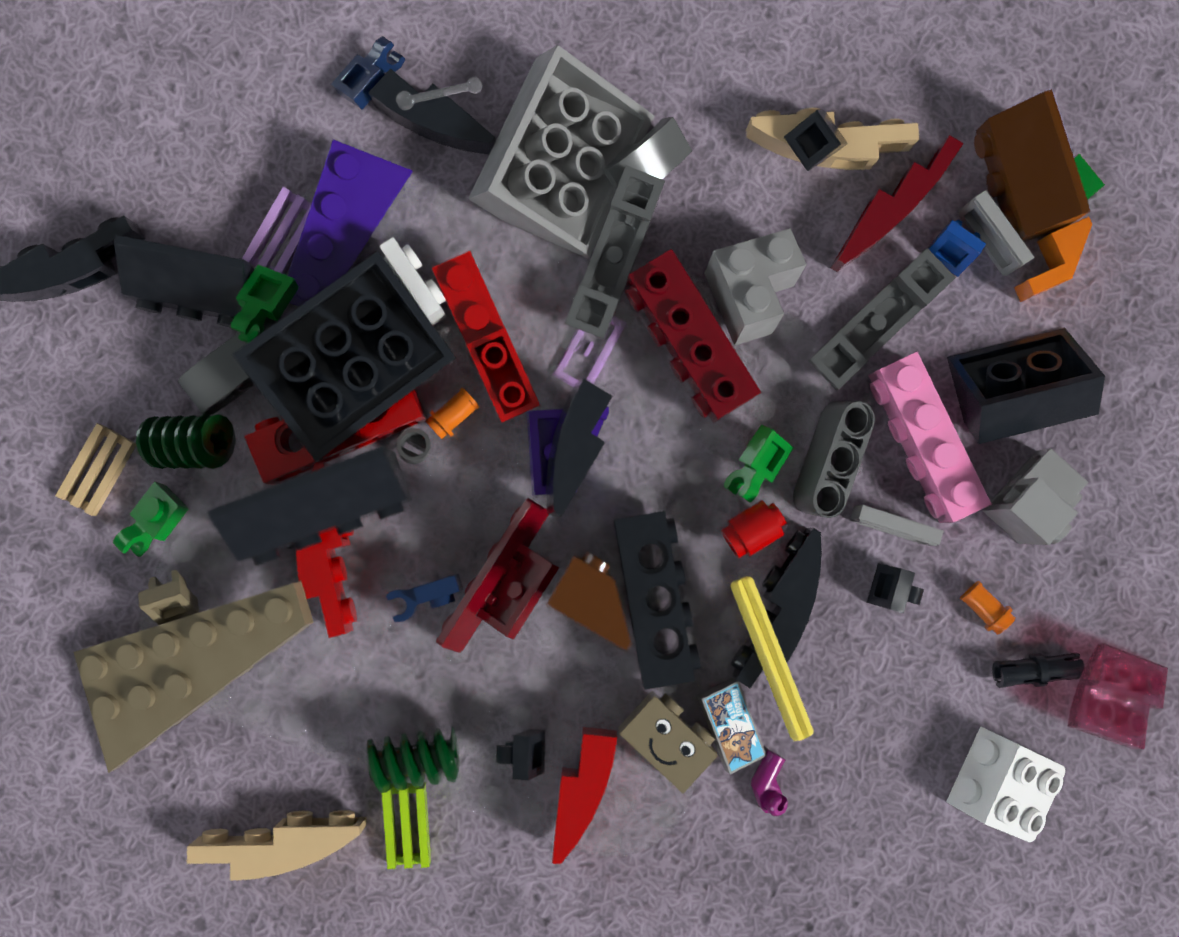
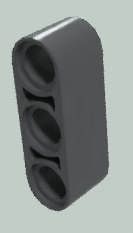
[178,316,283,416]
[793,401,875,518]

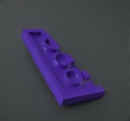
[287,139,413,307]

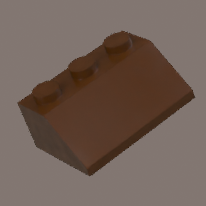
[974,89,1091,242]
[546,551,631,651]

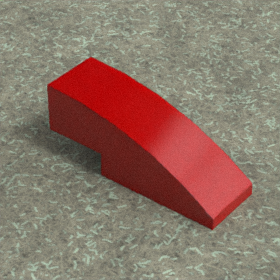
[552,727,618,864]

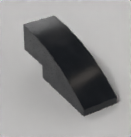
[369,68,496,154]
[546,378,613,517]

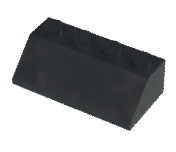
[207,446,412,566]

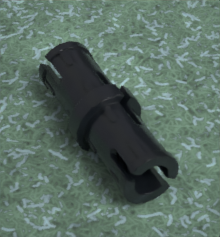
[992,652,1085,688]

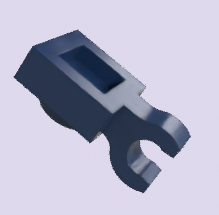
[331,36,405,110]
[386,574,463,622]

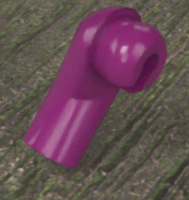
[751,749,788,816]

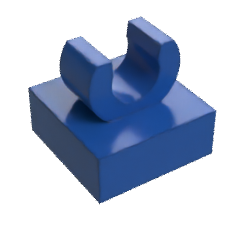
[928,219,986,277]

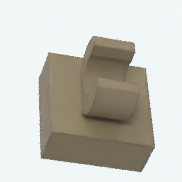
[138,570,199,625]

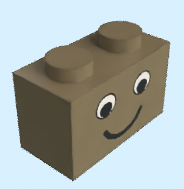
[618,690,718,794]

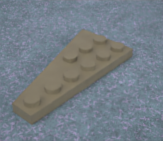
[73,581,313,773]

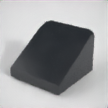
[784,110,848,171]

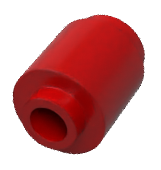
[720,500,787,559]

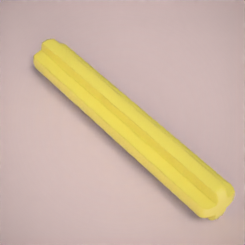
[730,576,814,741]

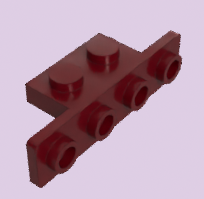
[436,498,559,653]

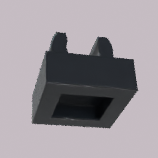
[866,563,924,613]
[496,729,545,781]

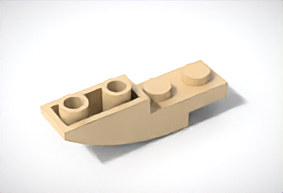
[746,108,919,170]
[187,810,366,881]

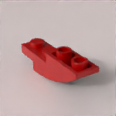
[432,251,540,423]
[296,462,357,638]

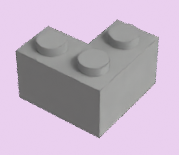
[704,228,807,346]
[982,448,1089,545]

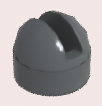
[396,428,431,464]

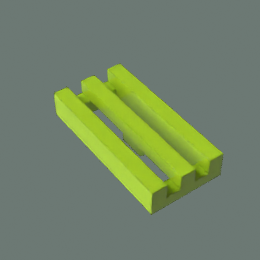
[382,782,431,869]

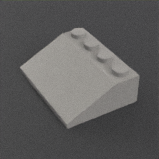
[468,45,654,258]

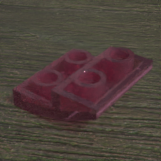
[1067,644,1168,749]

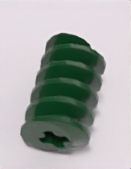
[136,415,236,469]
[366,726,460,793]

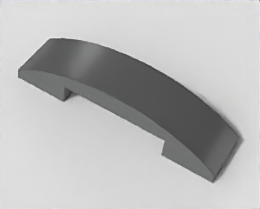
[565,165,665,339]
[808,248,956,391]

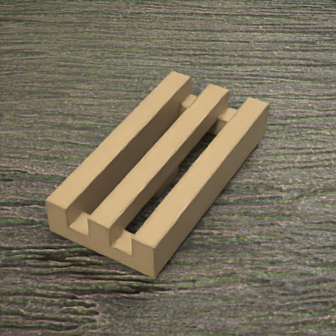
[55,423,136,516]

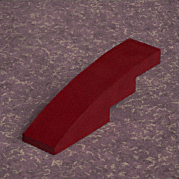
[830,135,964,272]

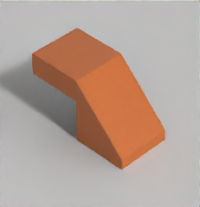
[1014,217,1092,302]

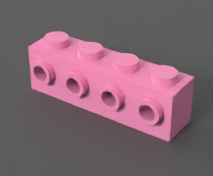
[868,351,992,523]

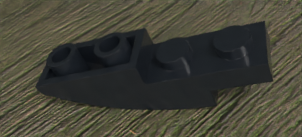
[0,215,146,302]
[731,528,822,689]

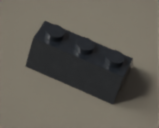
[114,235,255,328]
[947,328,1105,444]

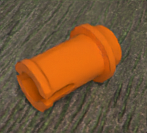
[425,387,480,440]
[960,581,1016,635]

